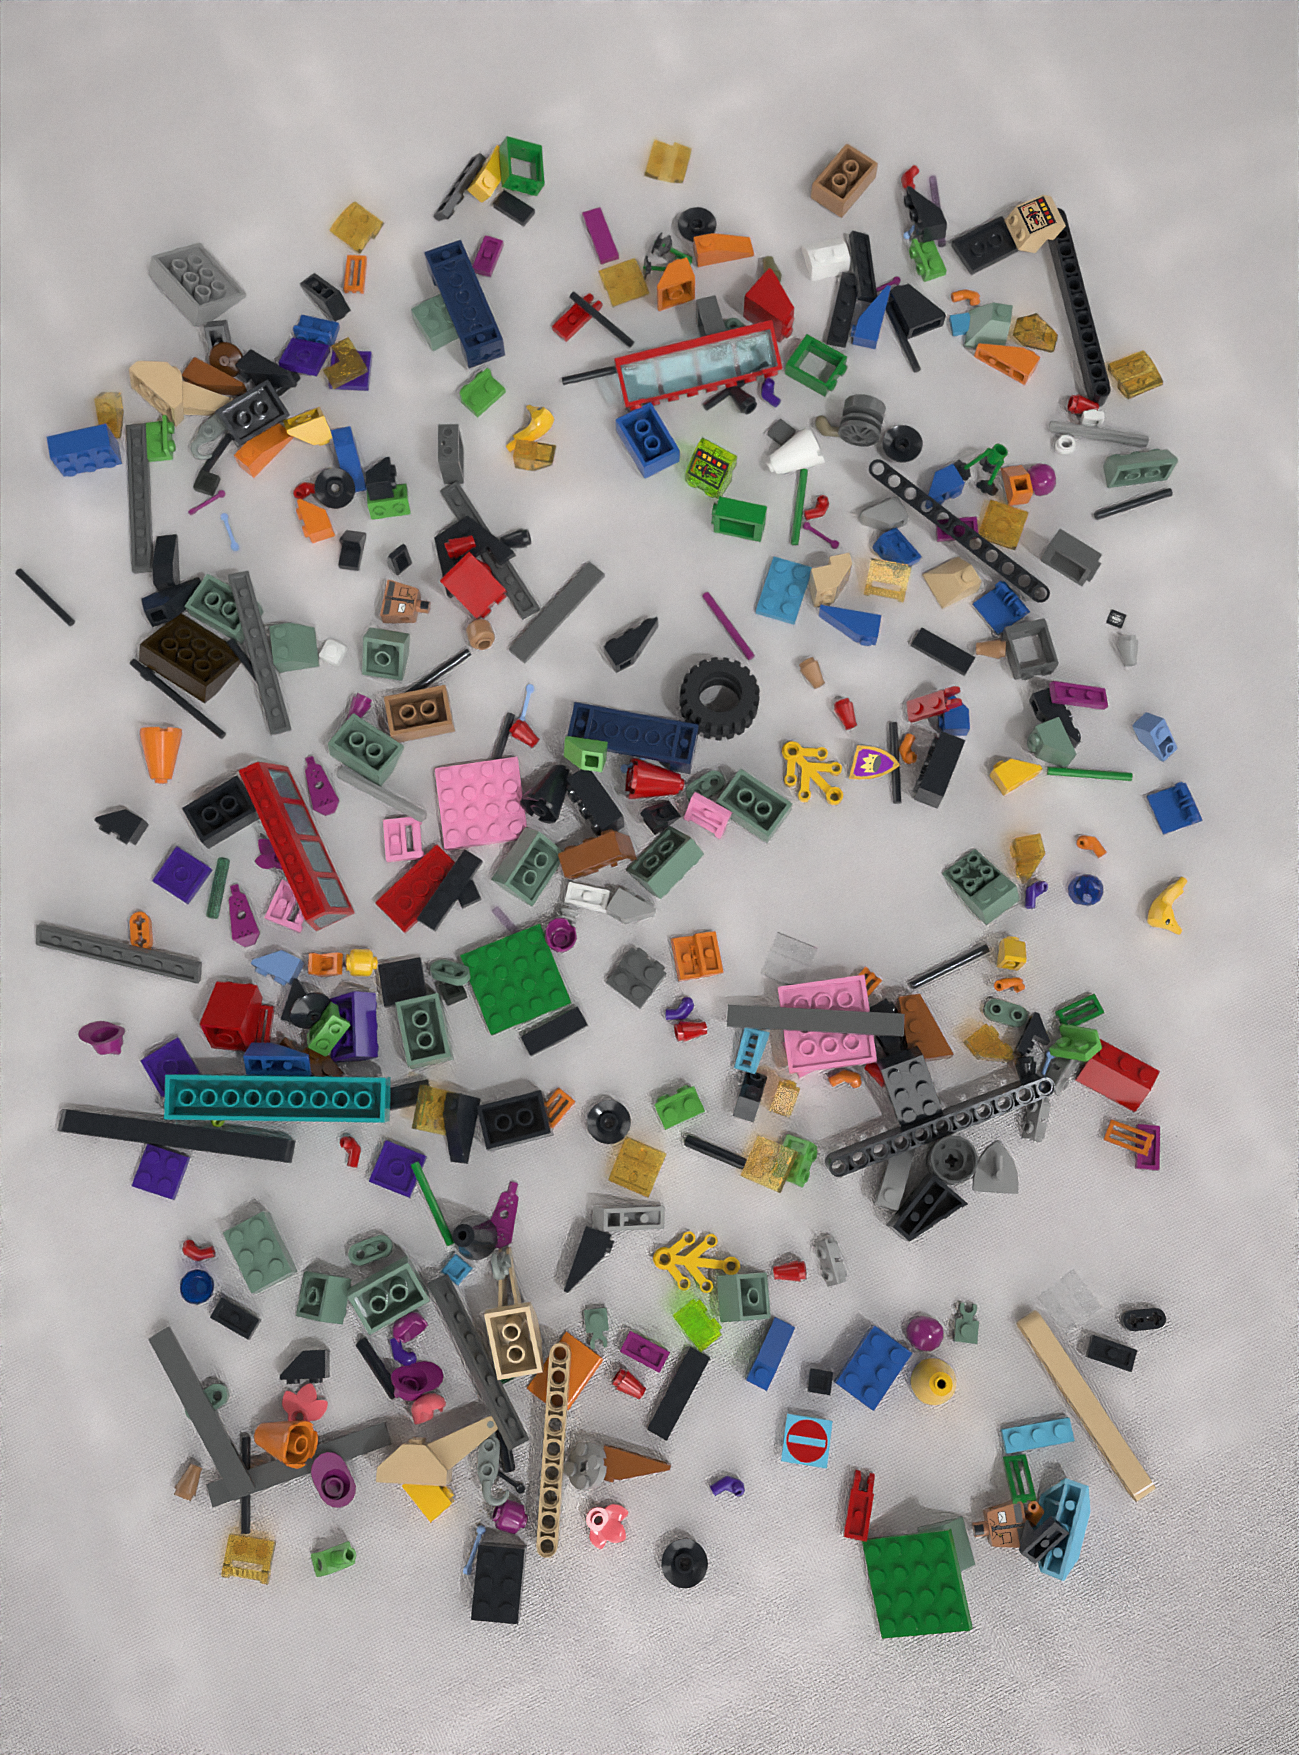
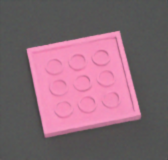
[435,757,527,851]
[778,975,877,1074]

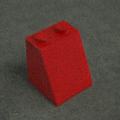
[743,268,795,343]
[440,552,508,619]
[199,981,263,1052]

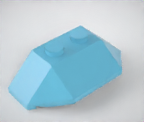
[1036,1478,1091,1581]

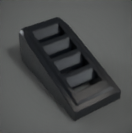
[387,543,412,575]

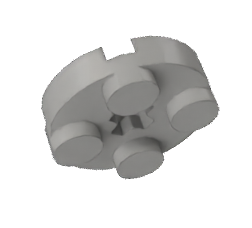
[564,1442,607,1491]

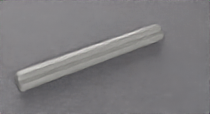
[1049,420,1149,447]
[337,767,427,822]

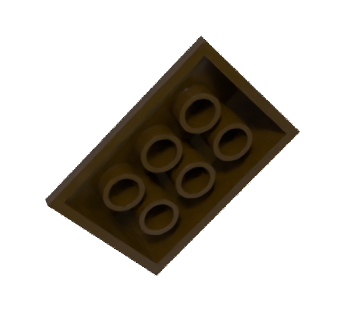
[139,613,241,703]

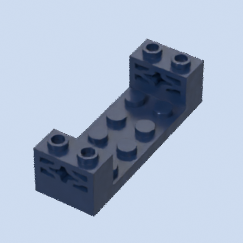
[424,239,505,368]
[567,702,699,774]

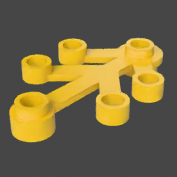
[782,741,843,805]
[653,1231,740,1293]

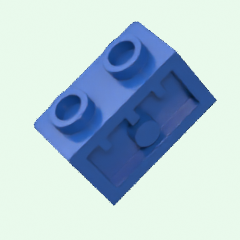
[293,315,340,347]
[872,527,922,577]

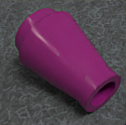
[346,693,372,720]

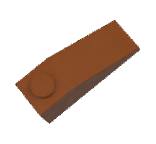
[182,357,247,396]
[603,1444,671,1483]

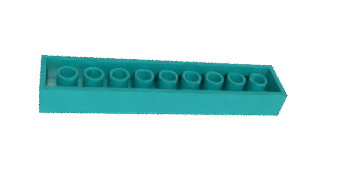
[164,1074,391,1123]

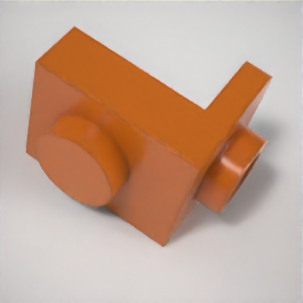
[308,952,343,977]

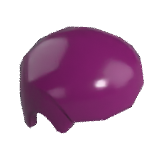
[1027,463,1056,496]
[545,918,577,953]
[392,1311,428,1343]
[906,1316,944,1351]

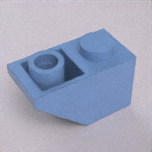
[1132,712,1178,762]
[251,950,305,986]

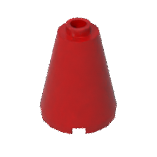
[625,757,684,799]

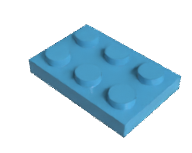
[755,556,812,625]

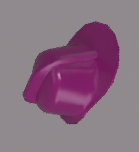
[78,1021,125,1055]
[391,1361,444,1401]
[311,1452,356,1508]

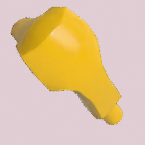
[506,404,555,452]
[1147,877,1188,935]

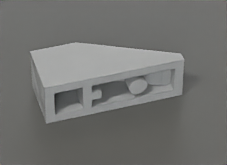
[873,1141,915,1212]
[593,1205,665,1232]

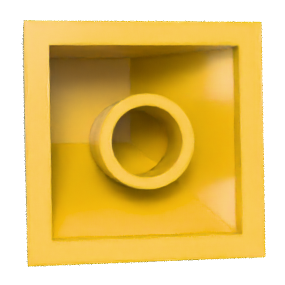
[283,406,332,446]

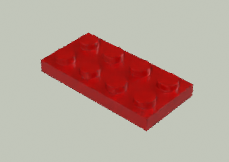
[375,844,455,934]

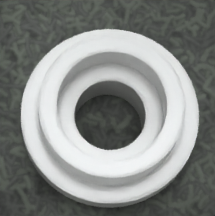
[1055,435,1076,455]

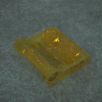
[863,558,912,603]
[221,1533,276,1585]

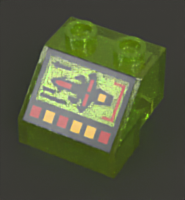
[685,437,737,499]

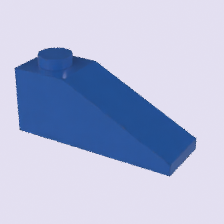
[850,285,891,350]
[331,426,367,493]
[818,605,882,646]
[243,1043,311,1076]
[745,1317,795,1391]

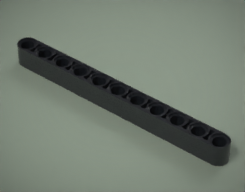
[1048,208,1111,407]
[869,459,1050,603]
[825,1073,1056,1177]
[57,1109,296,1163]

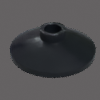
[678,207,717,242]
[882,425,923,463]
[315,468,355,509]
[289,992,331,1029]
[587,1100,631,1144]
[661,1538,708,1588]

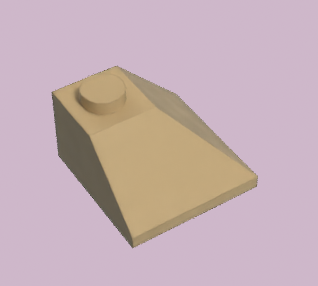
[922,557,982,609]

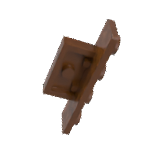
[280,1037,344,1076]

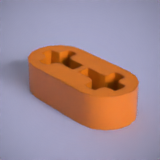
[130,912,153,950]

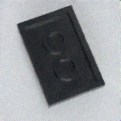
[951,216,1020,275]

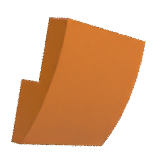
[671,931,724,982]

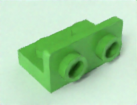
[909,238,947,282]
[459,368,506,418]
[146,415,176,462]
[367,483,411,520]
[306,1002,350,1056]
[1049,1024,1102,1062]
[654,1085,705,1130]
[772,1134,818,1188]

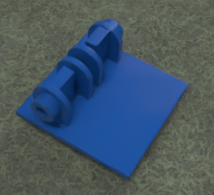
[972,581,1030,635]
[1147,782,1203,835]

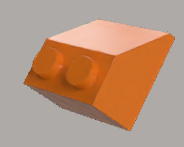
[657,257,695,311]

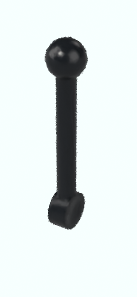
[497,1471,525,1494]

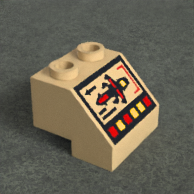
[1004,195,1066,253]
[808,553,852,607]

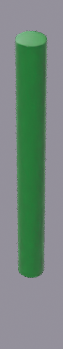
[791,469,808,546]
[1047,767,1133,781]
[411,1161,454,1246]

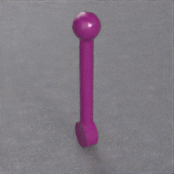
[876,276,901,292]
[188,490,226,516]
[803,522,839,549]

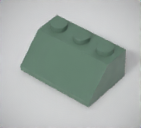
[1103,449,1178,488]
[328,713,404,786]
[626,826,704,899]
[491,827,563,907]

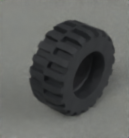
[679,657,760,741]

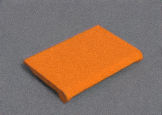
[526,1331,604,1410]

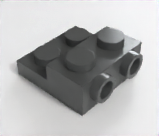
[606,947,666,1009]

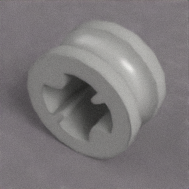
[558,908,579,924]

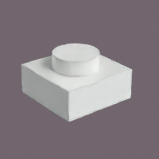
[1079,409,1104,428]
[319,639,347,667]

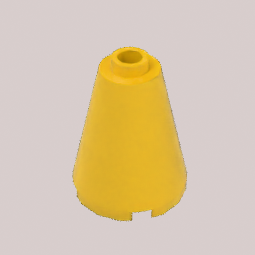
[910,1358,956,1405]

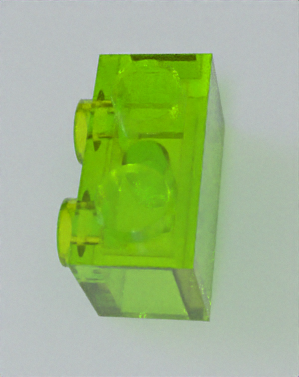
[672,1298,722,1352]

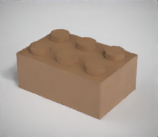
[811,143,878,218]
[384,685,456,743]

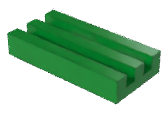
[1055,993,1105,1026]
[1002,1454,1036,1504]

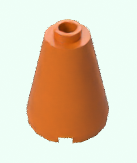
[139,727,182,784]
[254,1420,318,1469]

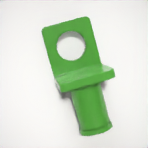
[311,1541,356,1577]

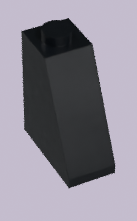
[888,283,946,339]

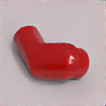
[901,165,920,190]

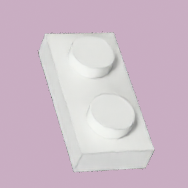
[564,882,611,913]

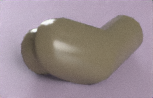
[815,415,839,437]

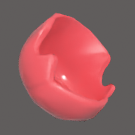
[411,1393,446,1425]

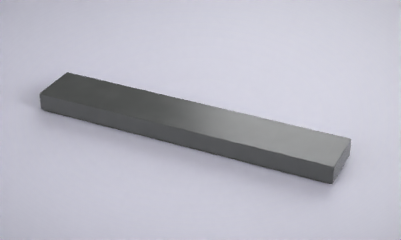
[509,562,605,664]

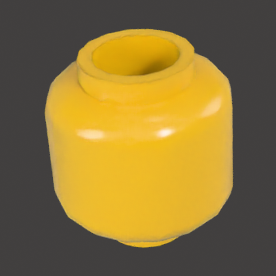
[346,949,377,977]

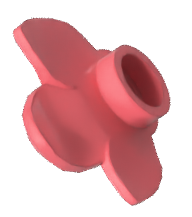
[282,1383,328,1422]
[586,1504,628,1549]

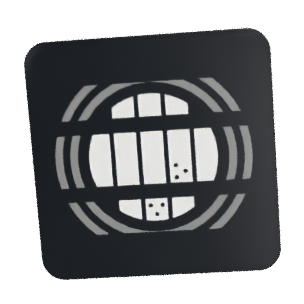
[1106,609,1127,629]

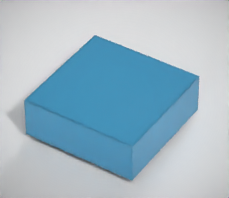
[949,313,970,336]
[441,1254,473,1286]

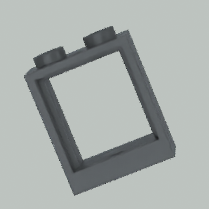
[696,295,728,362]
[438,424,464,484]
[1041,528,1102,586]
[1001,618,1059,680]

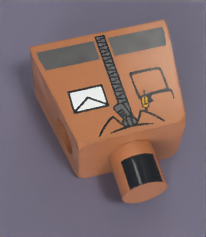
[380,579,431,624]
[972,1500,1026,1548]

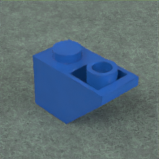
[925,464,965,509]
[938,689,970,736]

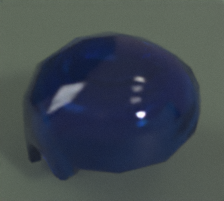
[1068,874,1104,906]
[180,1269,215,1305]

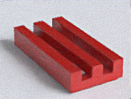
[256,1005,275,1043]

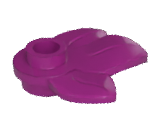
[254,839,283,870]

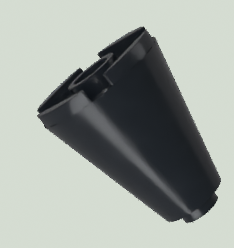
[520,764,571,824]
[452,1215,498,1260]

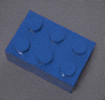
[616,402,680,479]
[46,424,122,477]
[833,1325,912,1411]

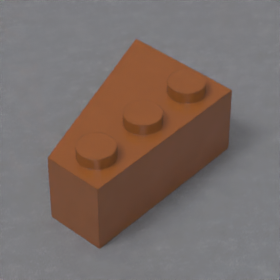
[558,829,637,880]
[895,994,954,1062]

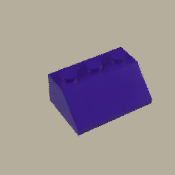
[330,991,379,1063]

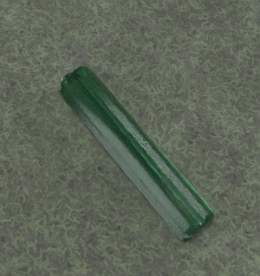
[206,857,230,919]

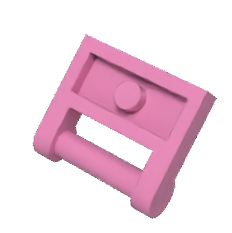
[683,792,732,839]
[383,817,425,862]
[264,880,305,933]

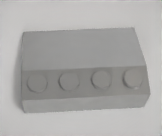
[149,242,247,327]

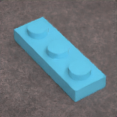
[1001,1417,1075,1454]

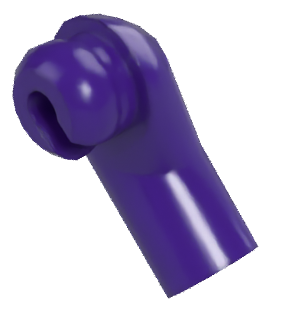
[761,378,781,408]
[1025,881,1048,909]
[665,997,694,1020]
[389,1338,417,1366]
[710,1476,745,1497]

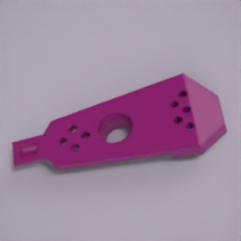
[305,756,340,816]
[229,884,260,947]
[491,1181,519,1249]

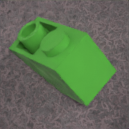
[564,736,608,772]

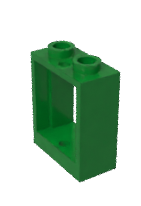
[499,136,545,196]
[785,334,848,397]
[711,496,767,542]

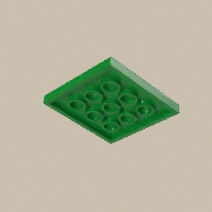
[460,924,572,1036]
[862,1529,973,1639]

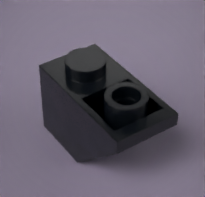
[366,457,397,501]
[94,809,149,846]
[733,1072,767,1123]
[280,1349,330,1384]

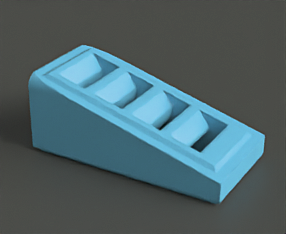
[734,1028,770,1074]

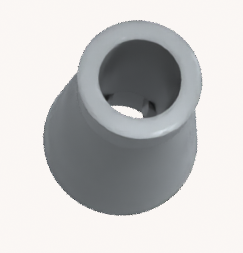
[1117,635,1138,667]

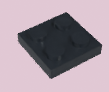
[378,957,427,1008]

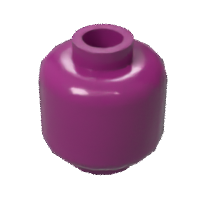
[492,1499,528,1534]

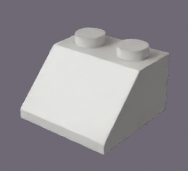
[801,238,851,281]

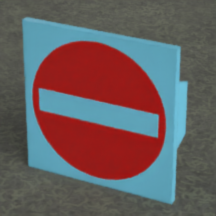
[781,1414,833,1469]

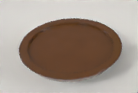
[208,342,243,378]

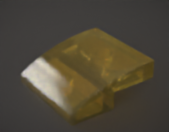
[644,139,692,183]
[329,201,385,254]
[598,258,649,308]
[1108,350,1163,399]
[608,1136,667,1198]

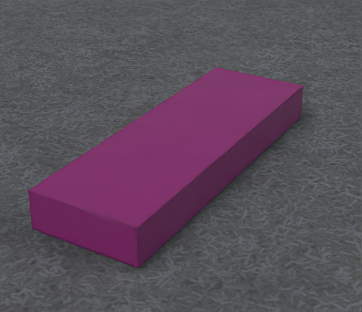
[582,207,619,264]
[1049,681,1108,710]

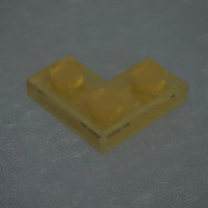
[323,337,368,390]

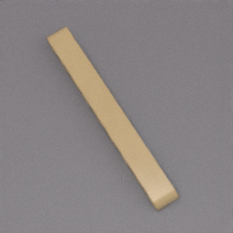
[1016,1310,1156,1502]
[536,1342,572,1558]

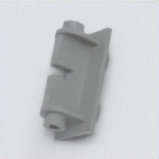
[1043,1057,1081,1096]
[1022,1098,1051,1142]
[815,1237,847,1287]

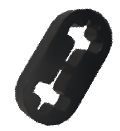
[1121,1308,1166,1331]

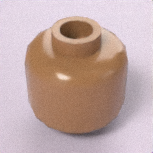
[466,619,495,650]

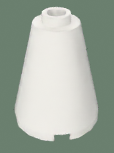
[767,426,825,475]

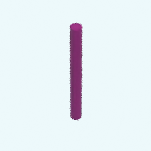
[702,592,755,660]

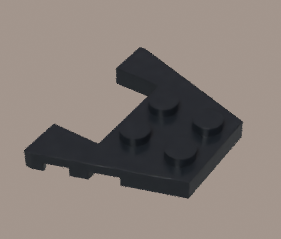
[434,516,516,598]

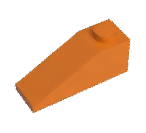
[693,233,754,267]
[974,343,1041,385]
[234,423,294,478]

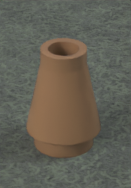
[976,639,1006,659]
[799,657,825,689]
[174,1464,203,1501]

